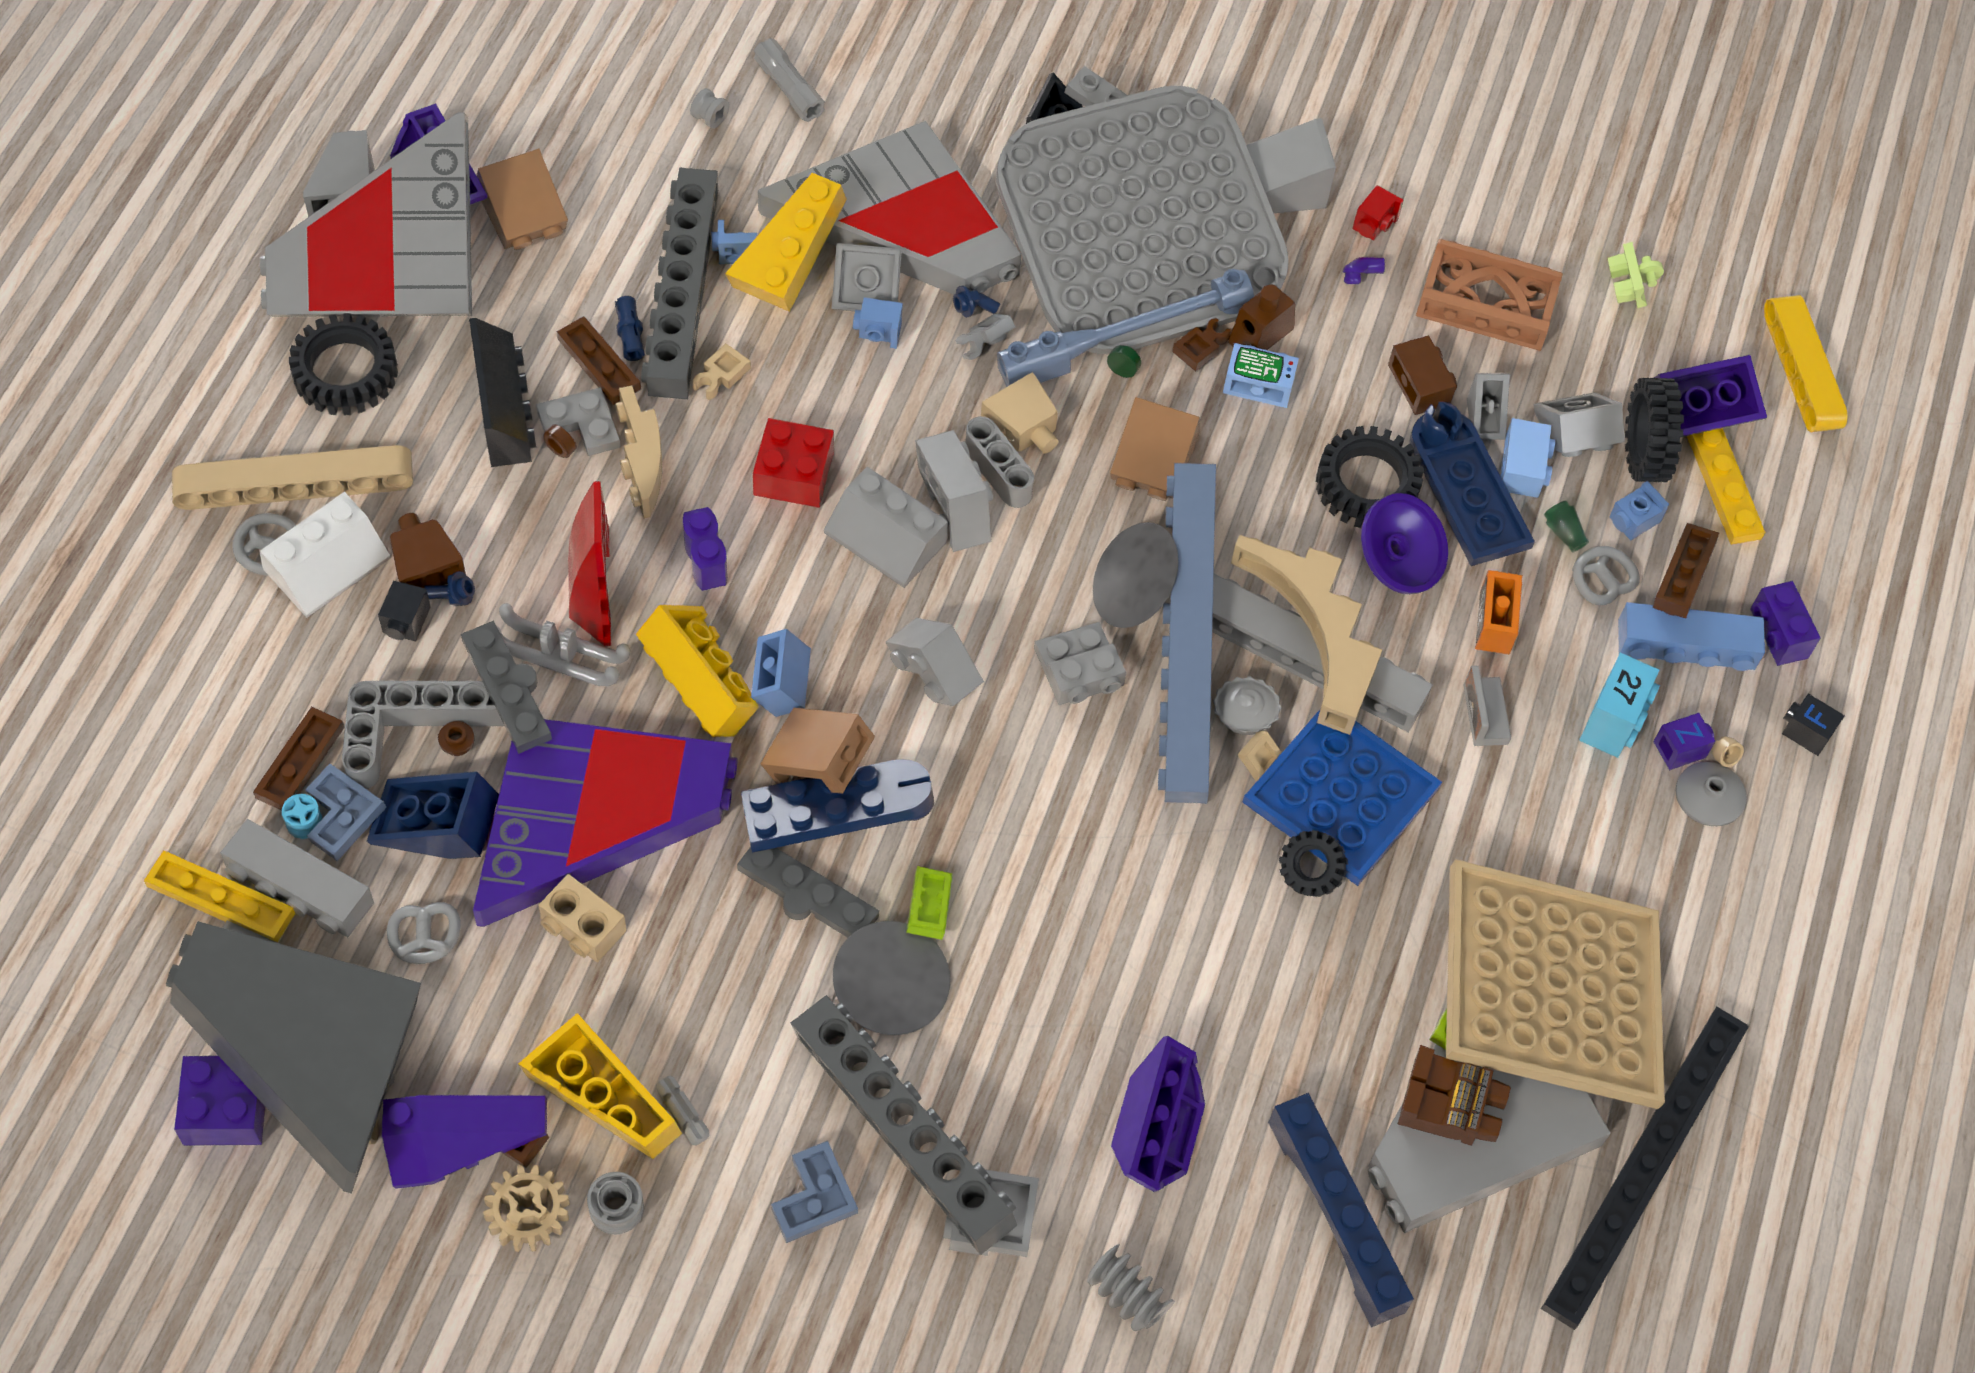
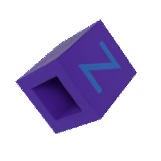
[1653,713,1716,771]

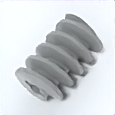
[1087,1244,1175,1331]

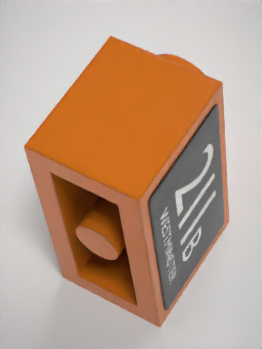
[1475,570,1523,655]

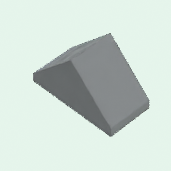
[1467,373,1510,440]

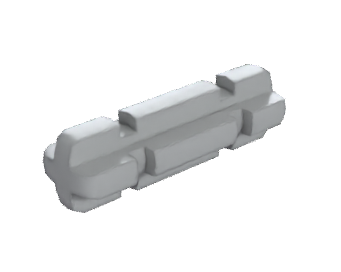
[656,1076,709,1145]

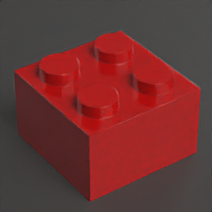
[753,418,834,508]

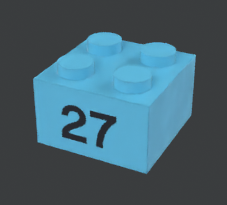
[1579,653,1660,758]

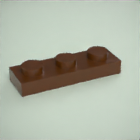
[556,316,641,405]
[253,706,345,811]

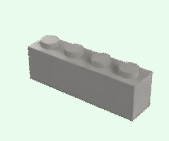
[220,819,374,937]

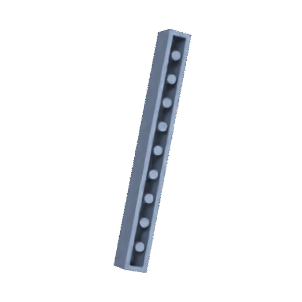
[1158,463,1216,804]

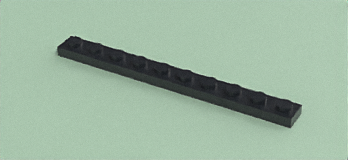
[1541,1006,1749,1330]

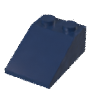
[367,771,499,859]

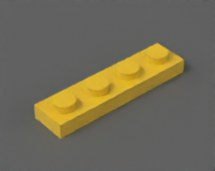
[1687,428,1766,545]
[144,850,295,943]

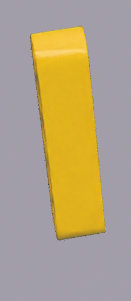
[1764,295,1848,432]

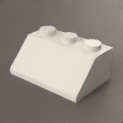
[260,492,390,618]

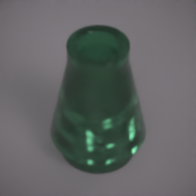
[1544,500,1589,553]

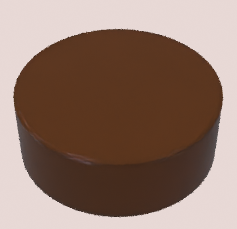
[543,424,577,458]

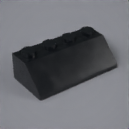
[469,318,537,467]

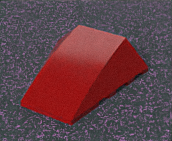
[568,481,611,646]

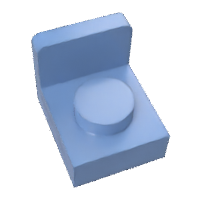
[711,220,757,264]

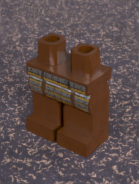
[1397,1045,1511,1146]

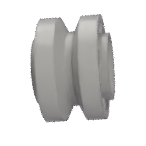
[587,1172,644,1235]

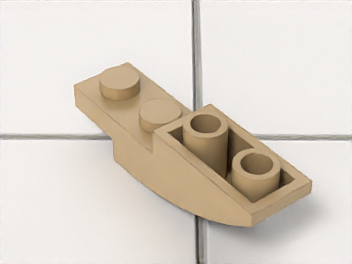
[615,385,662,519]

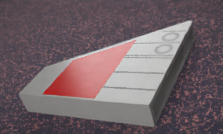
[260,112,472,317]
[758,121,1021,295]

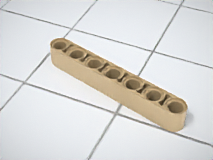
[172,445,413,510]

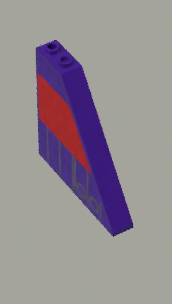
[473,719,738,927]

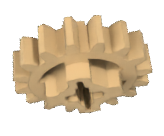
[483,1165,570,1252]

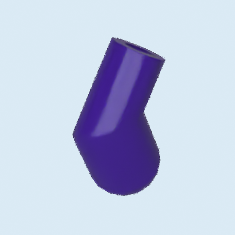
[1343,257,1385,284]

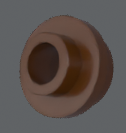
[438,721,475,756]

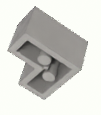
[886,618,984,706]

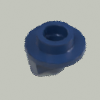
[953,285,1000,318]
[424,572,475,606]

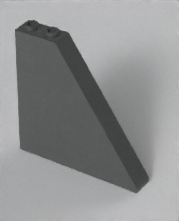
[166,921,421,1194]

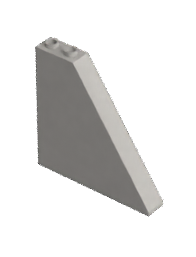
[1368,1044,1611,1233]

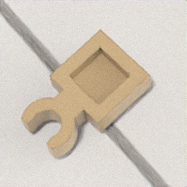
[693,343,751,400]

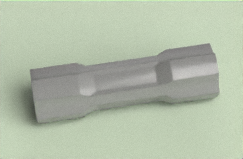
[754,38,825,122]

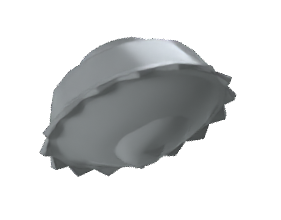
[1213,676,1282,735]

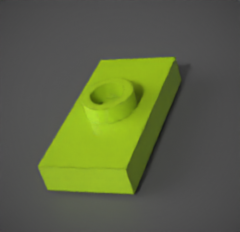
[906,866,953,940]

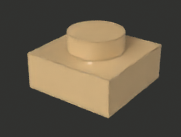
[1238,731,1282,781]

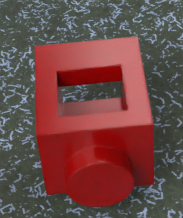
[1352,185,1404,241]

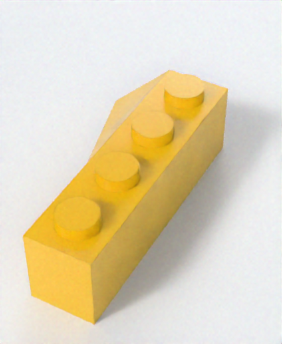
[636,605,759,737]

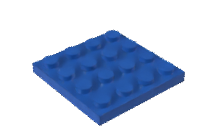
[1242,708,1442,886]

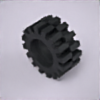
[1279,830,1348,897]

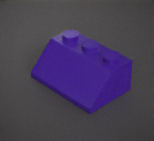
[1654,355,1767,436]

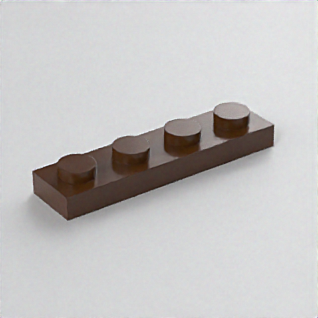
[1653,523,1720,619]

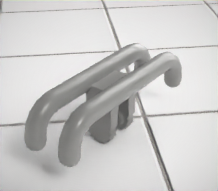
[497,603,630,686]

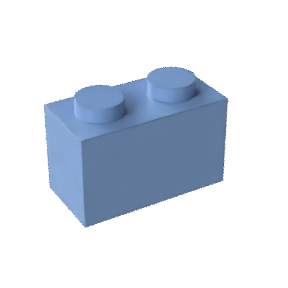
[751,629,811,717]

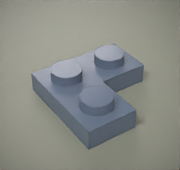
[305,764,386,861]
[771,1141,858,1243]

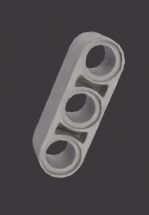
[965,416,1034,508]

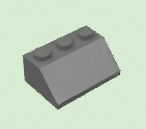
[824,467,948,588]

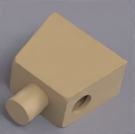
[981,372,1058,454]

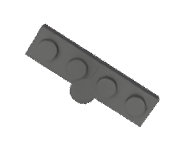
[461,620,552,754]
[737,847,879,938]

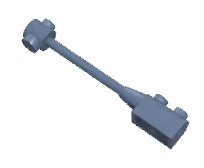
[997,269,1254,387]

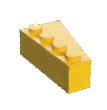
[725,173,847,312]
[518,1013,682,1159]

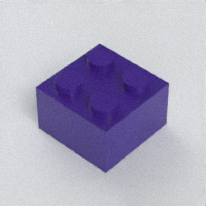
[174,1056,266,1146]

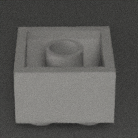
[1534,392,1625,457]

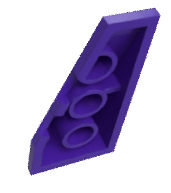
[382,1095,547,1189]

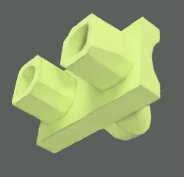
[1607,242,1664,308]

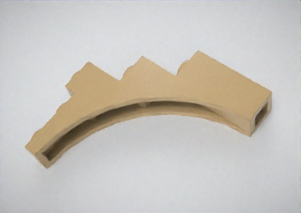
[1231,535,1382,735]

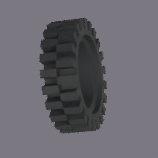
[289,313,398,416]
[1625,378,1684,483]
[1316,426,1424,528]

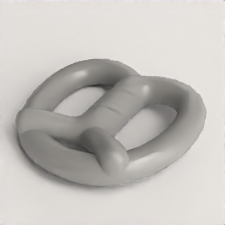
[233,513,296,576]
[1572,546,1640,605]
[387,902,461,964]

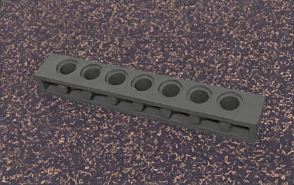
[641,167,719,400]
[790,995,1017,1255]

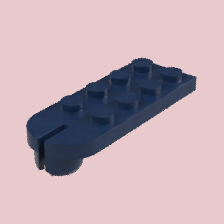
[1410,402,1535,566]
[741,759,934,853]

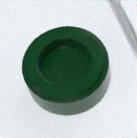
[1107,345,1141,378]

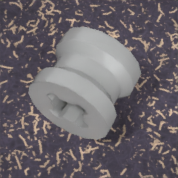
[690,88,729,128]

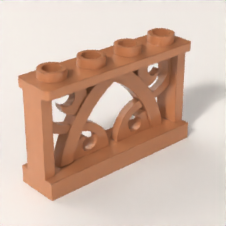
[1416,239,1563,351]

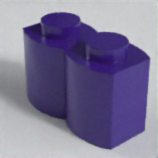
[683,507,728,591]

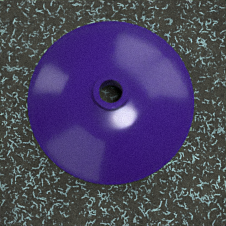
[1361,493,1448,595]

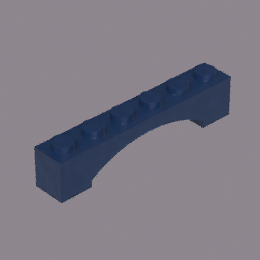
[1268,1092,1414,1328]

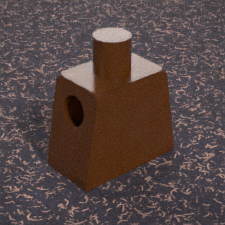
[1228,284,1296,350]
[390,513,466,588]

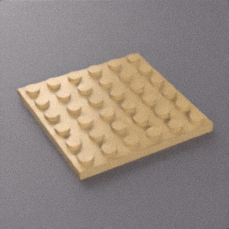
[1446,859,1665,1109]

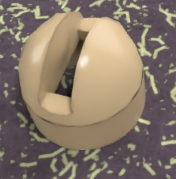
[1712,736,1744,767]

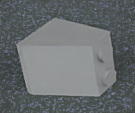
[1246,118,1336,213]
[303,130,375,217]

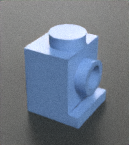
[853,297,903,349]
[1609,481,1669,540]

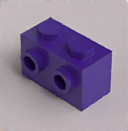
[1750,581,1821,666]

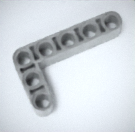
[342,681,504,789]

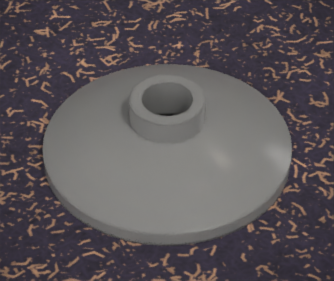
[1676,762,1747,826]

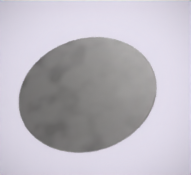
[1093,522,1178,628]
[833,921,950,1035]

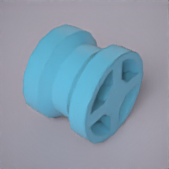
[282,794,323,839]

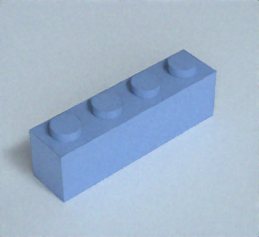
[1618,602,1765,671]

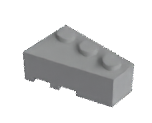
[915,430,993,552]

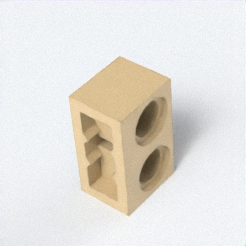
[538,874,627,963]

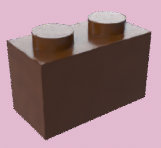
[1388,335,1457,415]

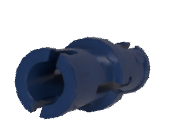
[615,296,645,361]

